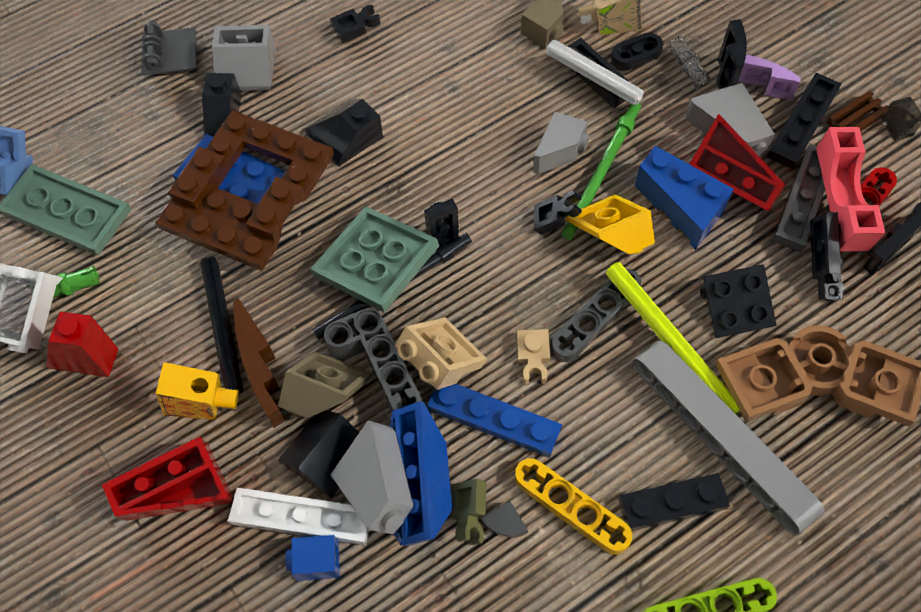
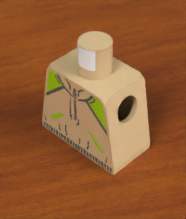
[578,0,642,35]

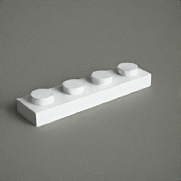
[228,487,369,545]

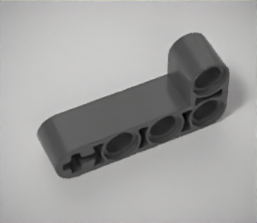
[324,308,422,412]

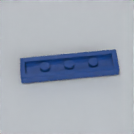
[427,384,562,458]

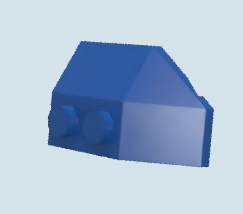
[389,401,452,547]

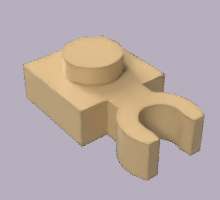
[516,329,551,385]

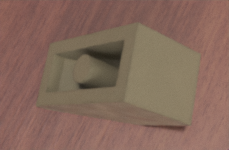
[521,0,564,49]

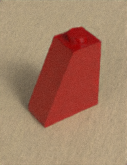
[46,311,119,377]

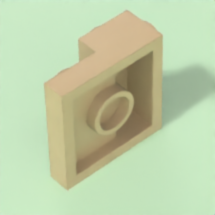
[395,317,487,390]

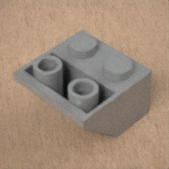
[212,25,276,90]

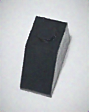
[202,73,242,137]

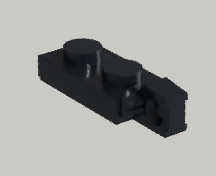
[810,212,844,301]

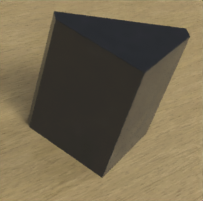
[278,410,360,499]

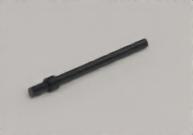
[312,232,472,340]

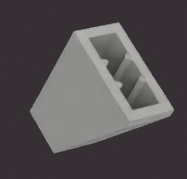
[685,83,775,156]
[331,421,413,534]

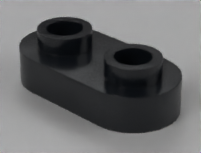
[611,33,663,70]

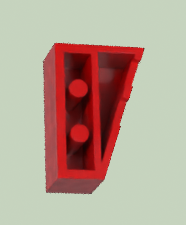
[689,113,786,211]
[102,436,234,521]

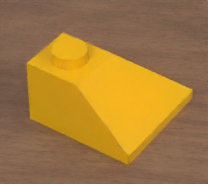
[566,194,655,255]

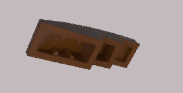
[233,298,285,428]

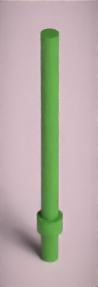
[561,103,641,240]

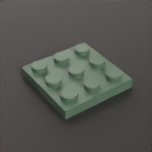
[310,206,439,313]

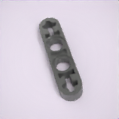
[551,269,641,362]

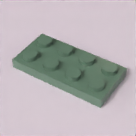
[0,164,132,256]

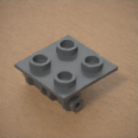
[142,20,197,76]

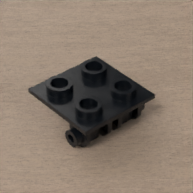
[700,264,777,338]

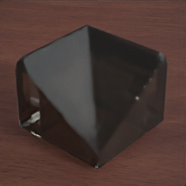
[881,97,921,141]

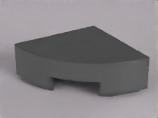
[480,501,528,538]

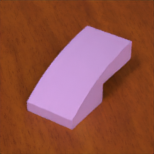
[738,55,801,100]

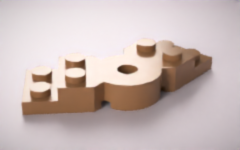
[715,325,921,427]

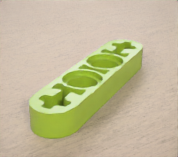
[644,578,777,612]

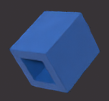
[286,535,340,581]

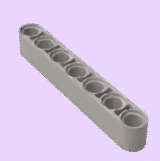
[633,340,824,536]

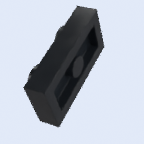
[424,198,459,245]

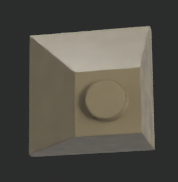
[278,351,372,418]

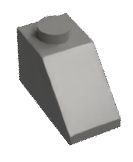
[533,112,590,174]

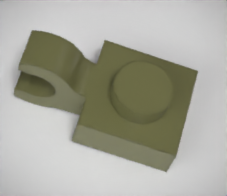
[451,479,486,545]

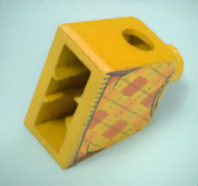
[156,362,239,420]

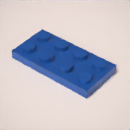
[173,134,286,204]

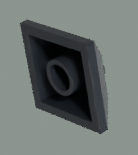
[304,98,383,167]

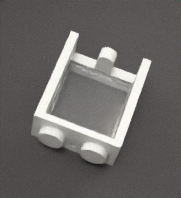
[0,263,63,354]

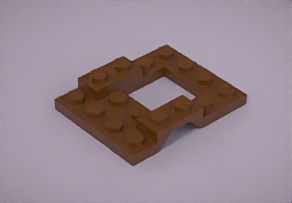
[155,110,334,271]

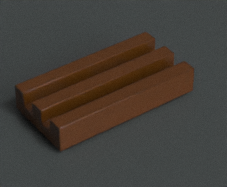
[826,91,891,132]

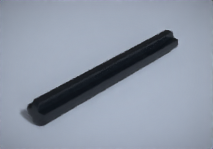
[200,256,243,395]

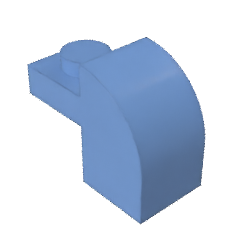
[0,126,33,195]

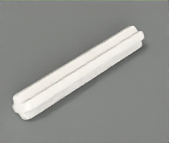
[546,40,644,105]

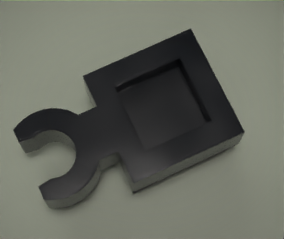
[330,5,381,43]
[534,191,582,235]

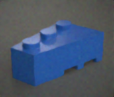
[635,146,734,250]

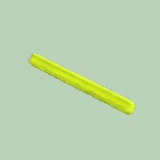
[606,262,740,414]

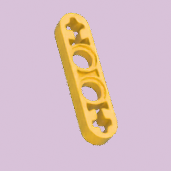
[515,458,632,555]

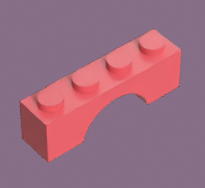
[816,127,885,251]

